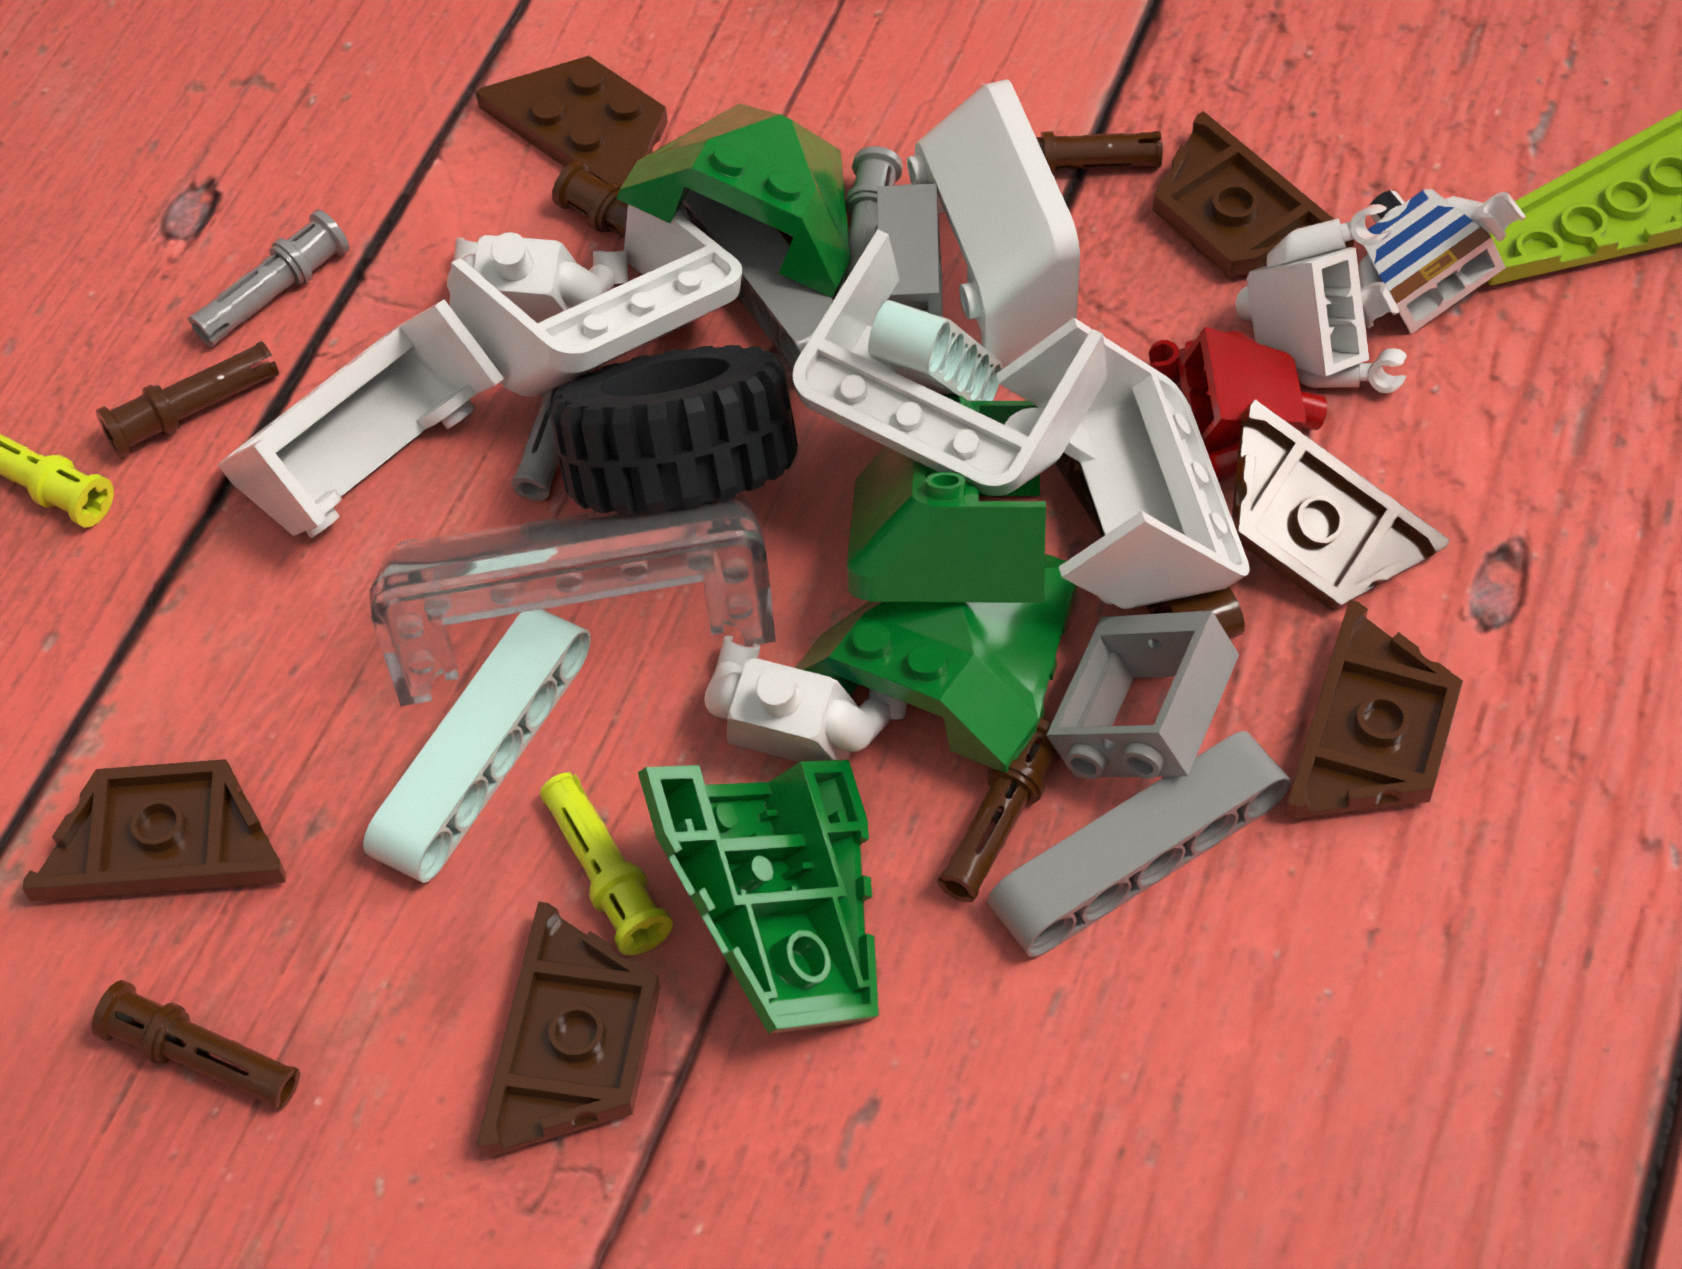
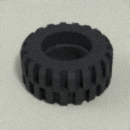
[549,345,798,515]

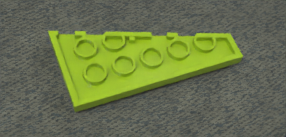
[1486,109,1682,286]

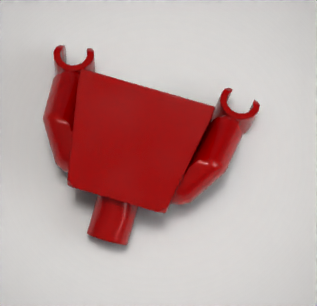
[1149,327,1327,482]

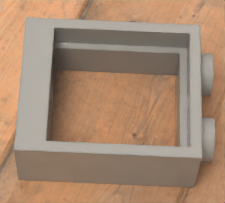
[877,183,943,317]
[1046,611,1239,779]

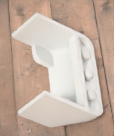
[907,79,1080,369]
[450,204,742,396]
[793,229,1107,496]
[217,299,504,538]
[996,318,1249,609]

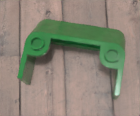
[847,394,1046,603]

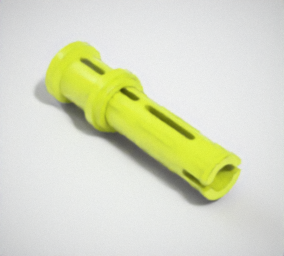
[0,434,114,528]
[540,772,673,956]

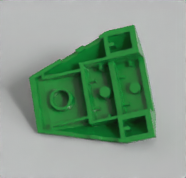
[616,103,851,298]
[795,554,1078,773]
[638,760,879,1034]

